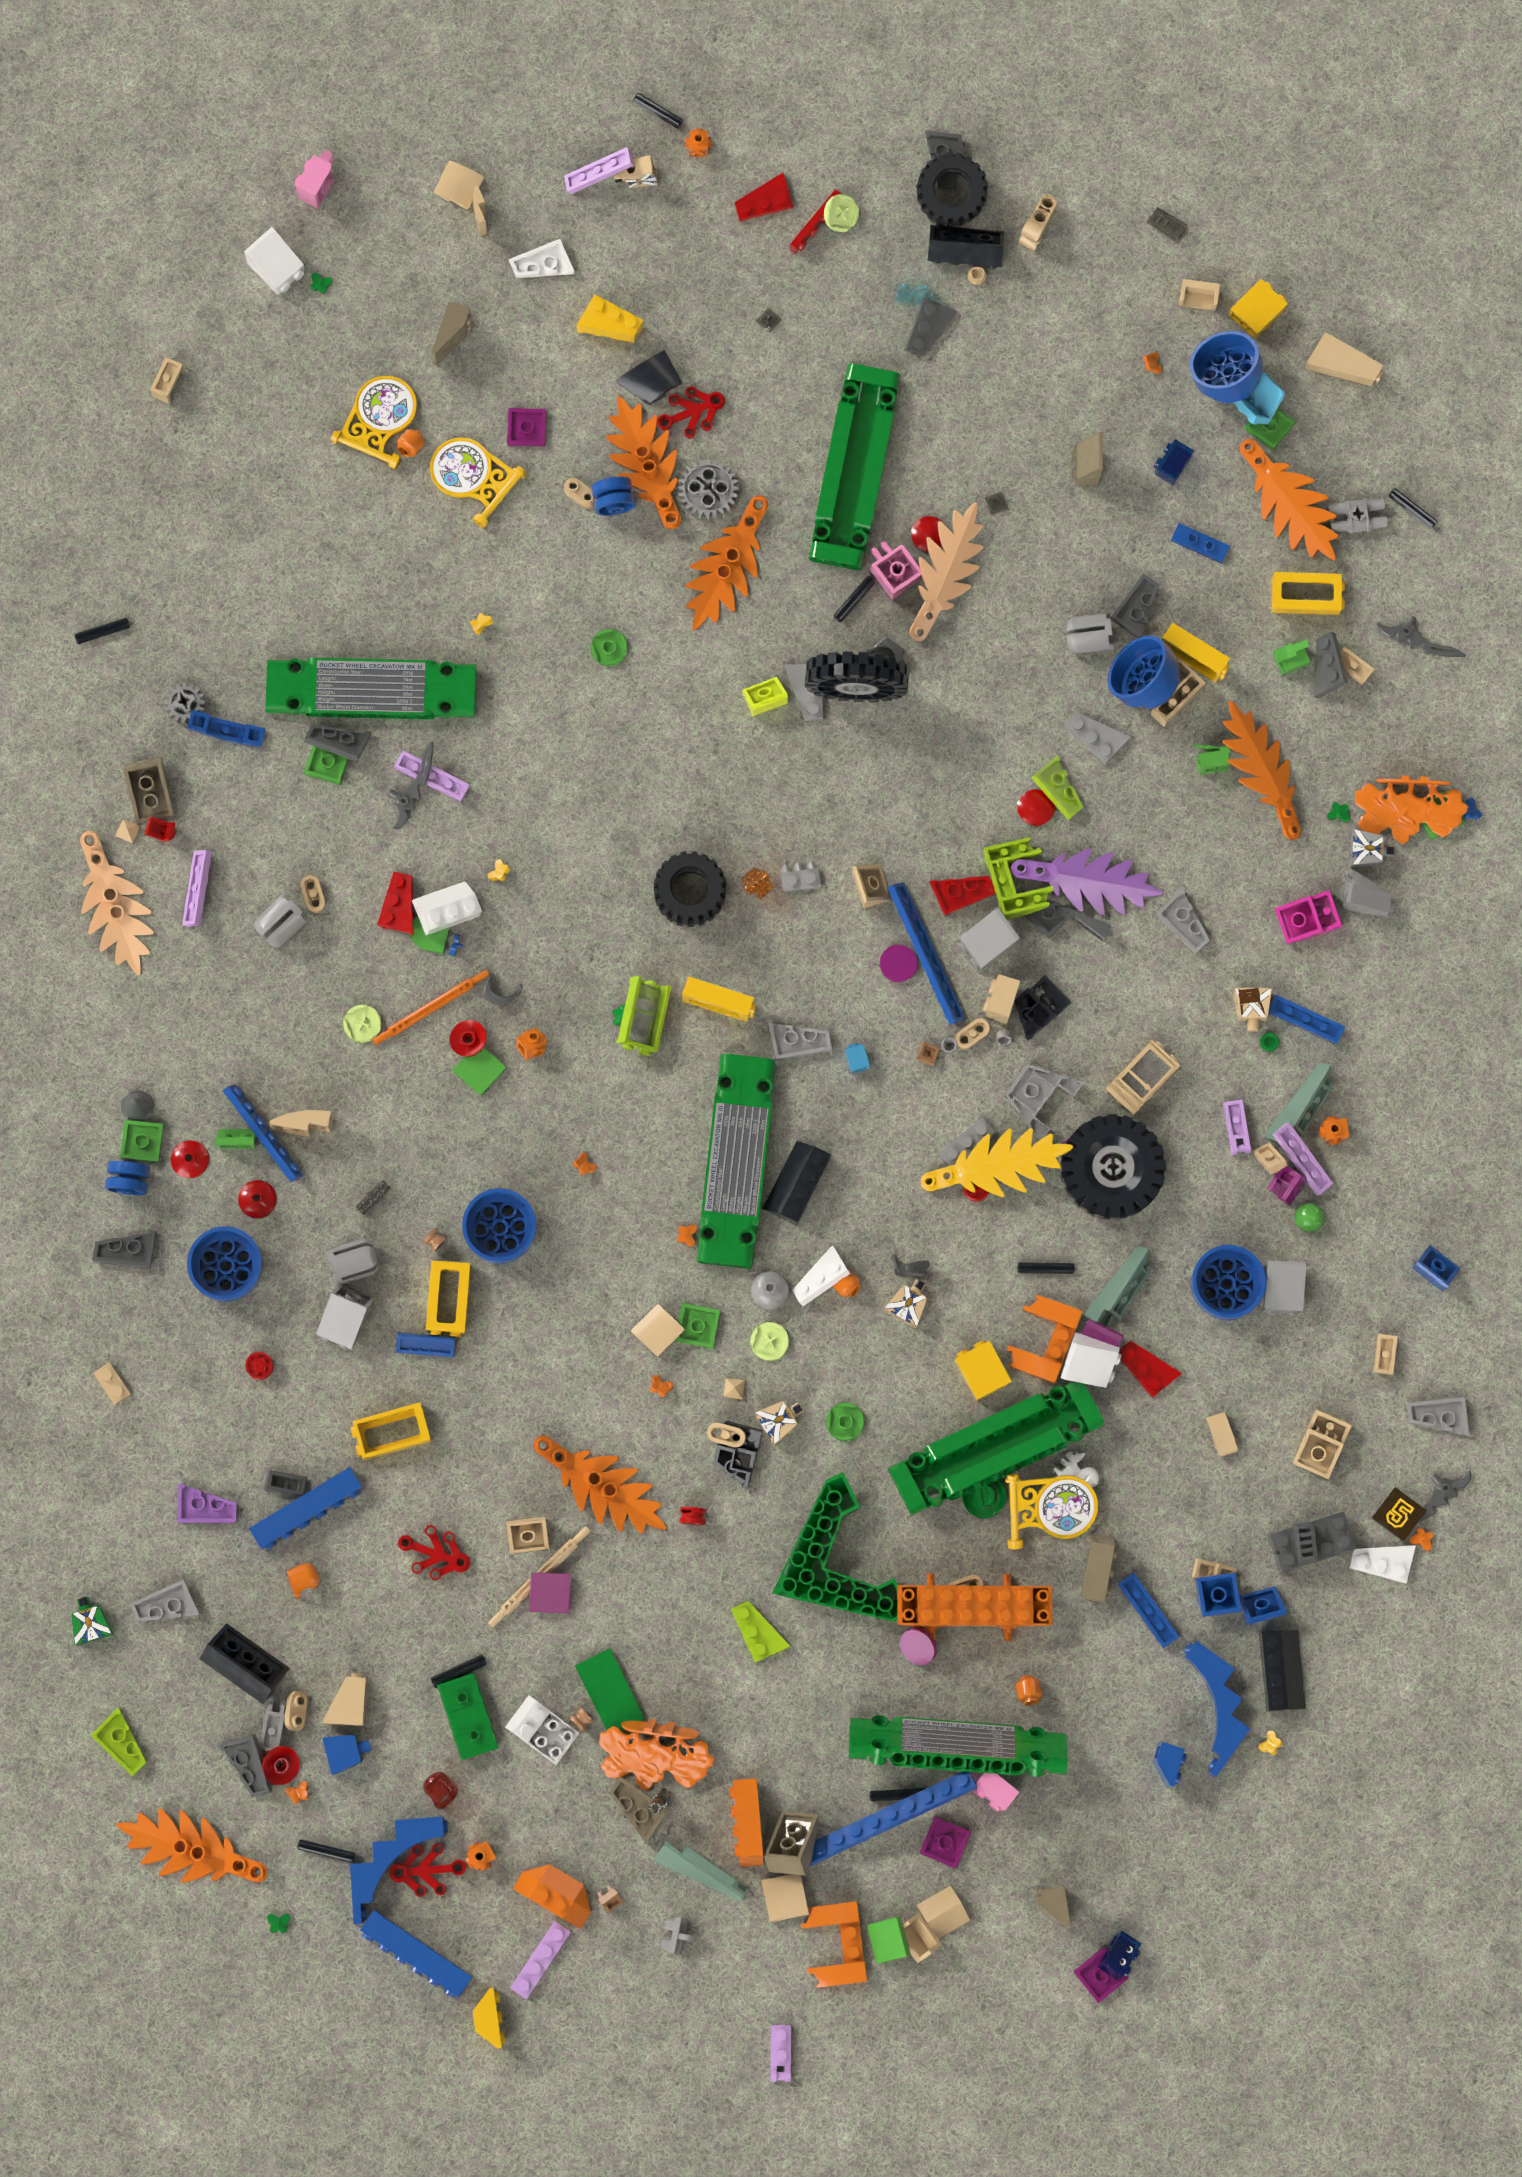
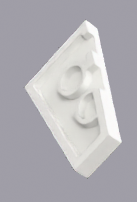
[509,239,575,278]
[792,1245,850,1306]
[1349,1545,1416,1584]

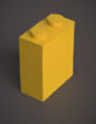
[1229,279,1288,340]
[954,1340,1012,1401]

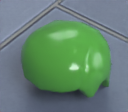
[1294,1203,1325,1232]

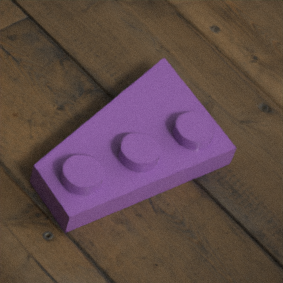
[177,1483,237,1523]

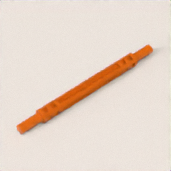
[372,969,489,1046]

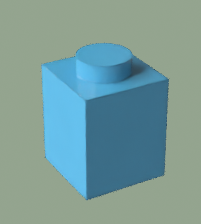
[845,1043,870,1074]

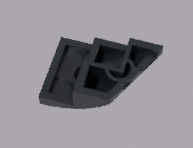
[616,350,682,405]
[1015,975,1072,1041]
[713,1420,763,1489]

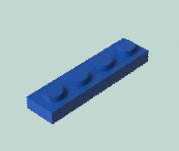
[1268,995,1345,1045]
[1117,1573,1179,1648]

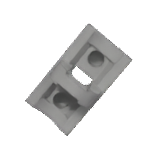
[661,1917,695,1955]

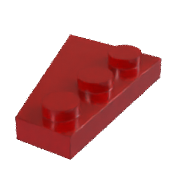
[734,172,793,222]
[377,871,414,935]
[929,876,996,916]
[1118,1340,1182,1398]

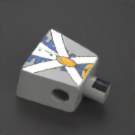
[1350,829,1394,869]

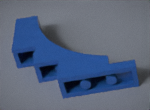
[1183,1641,1250,1777]
[350,1817,448,1924]

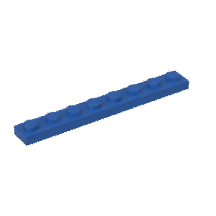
[888,882,966,1025]

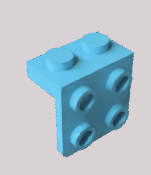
[1234,373,1285,424]

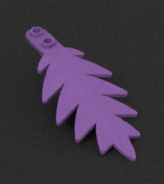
[1011,848,1163,916]

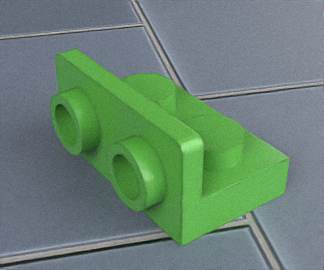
[215,1129,256,1149]

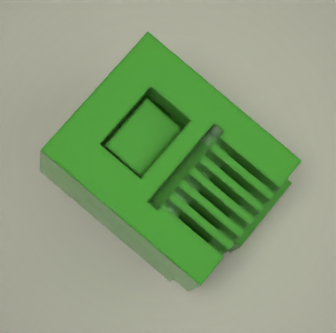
[1272,639,1310,676]
[1193,744,1230,775]

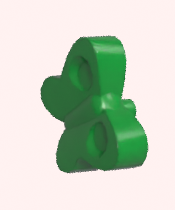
[310,273,333,294]
[1327,802,1350,823]
[612,1004,625,1026]
[267,1914,290,1933]

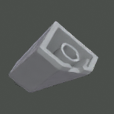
[1342,869,1394,917]

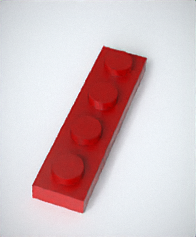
[790,189,841,254]

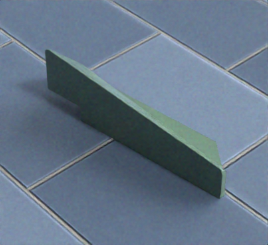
[1264,1063,1332,1147]
[1081,1246,1150,1328]
[654,1842,750,1902]

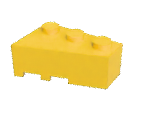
[576,294,644,343]

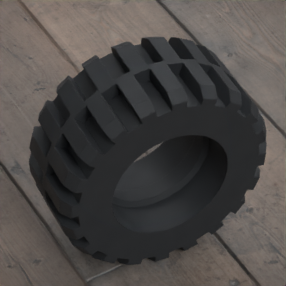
[916,152,988,227]
[654,851,726,927]

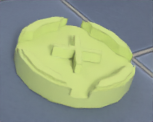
[824,194,859,232]
[343,1004,382,1043]
[751,1322,789,1361]

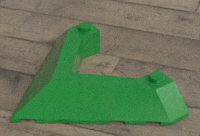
[771,1472,898,1622]

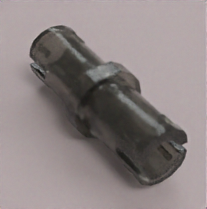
[356,1180,391,1215]
[649,1788,671,1814]

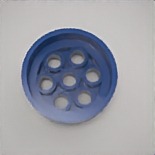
[1190,331,1263,403]
[1108,636,1180,709]
[462,1188,537,1264]
[187,1226,263,1302]
[1191,1245,1266,1320]

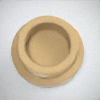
[968,267,986,285]

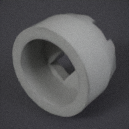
[996,1029,1012,1045]
[941,1037,957,1053]

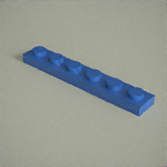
[223,1085,304,1182]

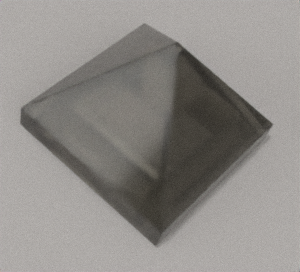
[756,308,782,333]
[984,492,1009,515]

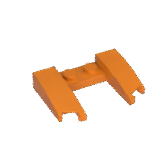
[1007,1295,1083,1384]
[801,1901,867,1988]

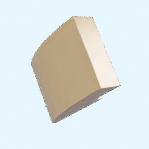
[269,1110,334,1137]
[1293,1408,1352,1479]

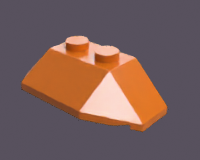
[513,1864,591,1929]

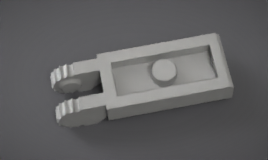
[259,1695,287,1751]

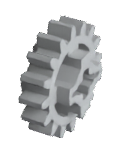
[164,682,206,724]

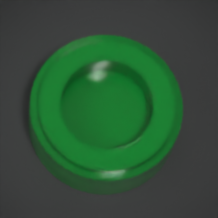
[1259,1033,1279,1052]

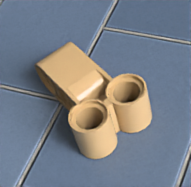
[1018,195,1057,251]

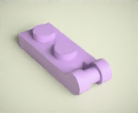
[1223,1100,1251,1155]
[770,2025,791,2082]

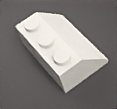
[412,881,482,935]

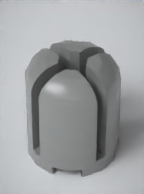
[1066,613,1114,655]
[254,893,309,948]
[326,1238,380,1286]

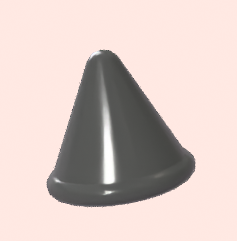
[121,1090,154,1121]

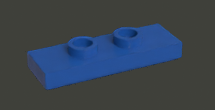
[1171,523,1230,564]
[396,1332,456,1357]

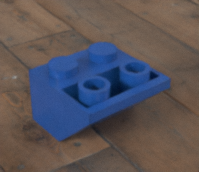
[1153,1742,1187,1788]

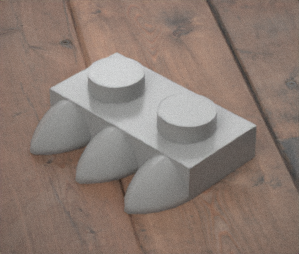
[780,860,821,893]

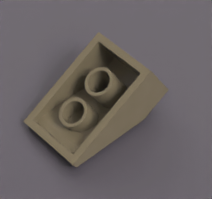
[431,302,474,366]
[1072,432,1103,486]
[123,756,174,823]
[763,1811,819,1876]

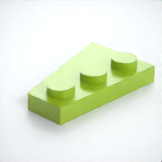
[1031,755,1083,820]
[731,1601,791,1663]
[90,1707,147,1777]

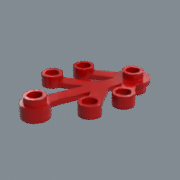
[657,386,725,439]
[398,1525,471,1581]
[389,1843,466,1897]

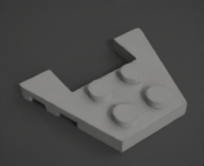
[1004,1064,1084,1141]

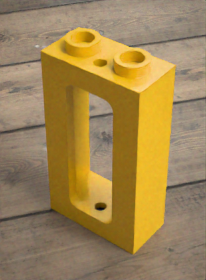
[1272,572,1345,615]
[1162,622,1230,683]
[682,976,756,1022]
[426,1260,471,1337]
[350,1402,431,1460]

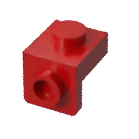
[144,816,176,842]

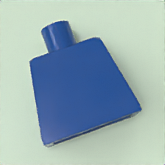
[322,1735,371,1775]

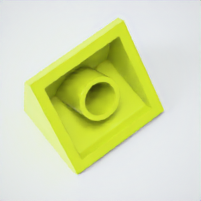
[742,677,788,717]

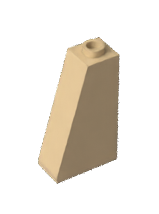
[1305,332,1383,386]

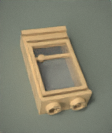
[1104,1040,1180,1117]

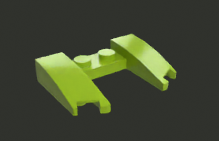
[983,837,1053,920]

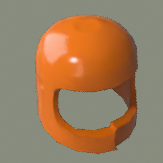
[287,1563,320,1599]

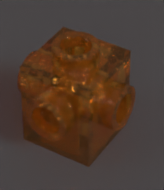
[740,867,774,900]

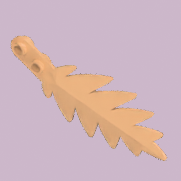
[909,502,984,641]
[80,831,154,976]

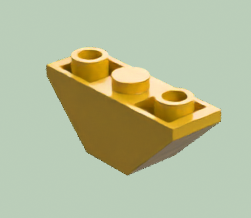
[473,1988,506,2049]

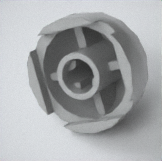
[750,1271,789,1310]

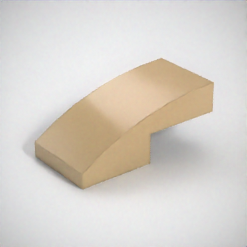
[1206,1412,1238,1457]
[1191,1558,1237,1579]

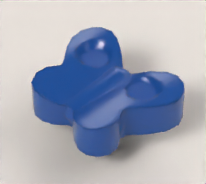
[1465,798,1482,820]
[449,934,463,956]

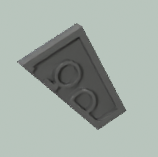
[925,131,962,190]
[904,297,958,357]
[1110,573,1159,638]
[1314,632,1348,698]
[304,725,371,762]
[1016,886,1076,939]
[92,1231,157,1269]
[219,1734,273,1797]

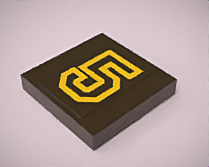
[1372,1487,1427,1542]

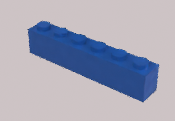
[249,1467,363,1550]
[360,1910,473,1999]

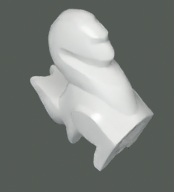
[1052,1451,1099,1487]

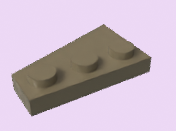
[609,1776,669,1843]

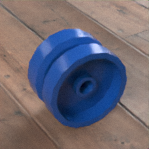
[591,477,636,516]
[105,1161,151,1196]

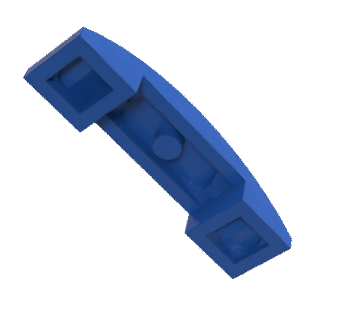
[187,710,266,747]

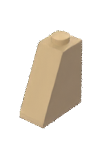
[323,1673,367,1726]

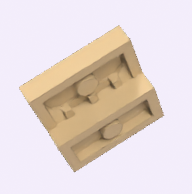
[433,160,484,210]
[473,185,487,236]
[631,1304,685,1358]
[761,1874,809,1922]

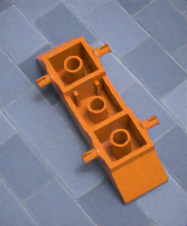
[897,1573,1053,1641]

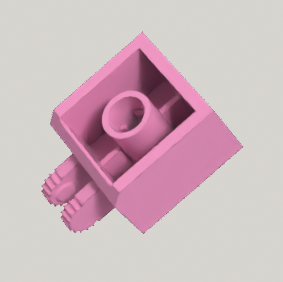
[295,150,334,209]
[870,541,923,600]
[971,1772,1019,1812]

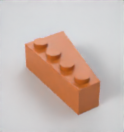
[729,1778,763,1867]

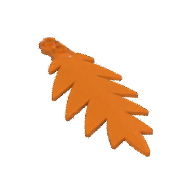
[606,396,682,529]
[1240,439,1339,561]
[685,495,768,630]
[1222,701,1301,840]
[533,1435,667,1534]
[116,1808,268,1883]

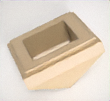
[115,819,141,844]
[724,1378,745,1400]

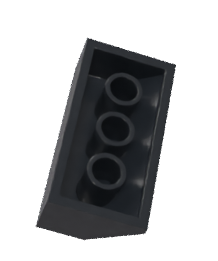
[927,225,1004,268]
[763,1141,832,1226]
[200,1623,290,1704]
[1259,1630,1305,1712]

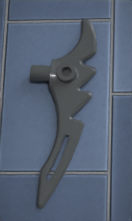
[1377,615,1466,657]
[388,742,434,829]
[1417,1471,1471,1524]

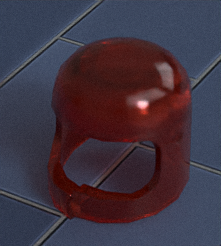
[423,1772,458,1810]

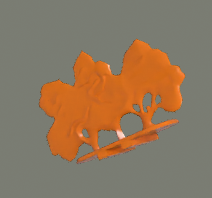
[1355,776,1469,845]
[599,1719,715,1792]

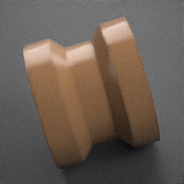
[423,1228,447,1252]
[569,1707,593,1732]

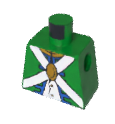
[71,1597,113,1646]

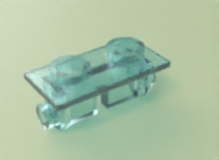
[894,284,932,304]

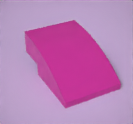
[1275,890,1343,944]

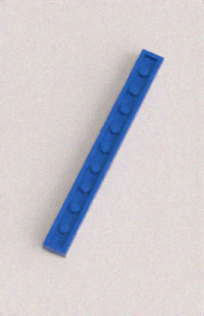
[809,1771,977,1867]

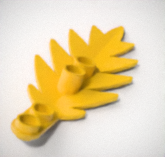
[921,1128,1074,1197]

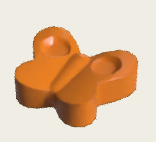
[1143,352,1163,374]
[573,1152,597,1175]
[677,1224,697,1247]
[650,1375,673,1397]
[1409,1528,1433,1551]
[286,1781,309,1804]

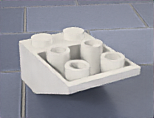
[505,1695,579,1765]

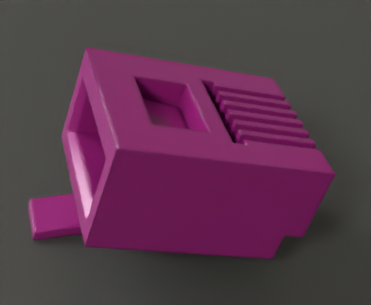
[1267,1166,1306,1206]

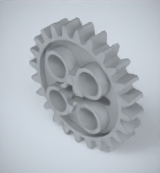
[678,459,739,520]

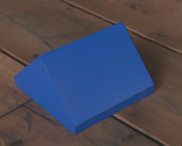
[1412,1245,1460,1292]
[1196,1573,1242,1617]
[1239,1586,1287,1626]

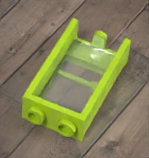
[616,976,672,1056]

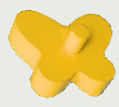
[470,613,493,634]
[488,859,510,882]
[1258,1731,1283,1755]

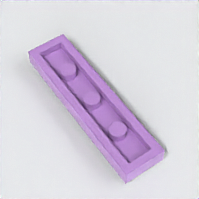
[564,147,634,194]
[394,751,470,803]
[182,850,212,927]
[1272,1122,1333,1195]
[510,1921,571,1999]

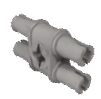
[1327,498,1388,534]

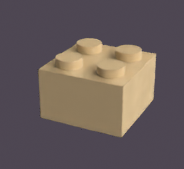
[983,974,1020,1024]

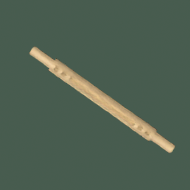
[488,1526,591,1628]

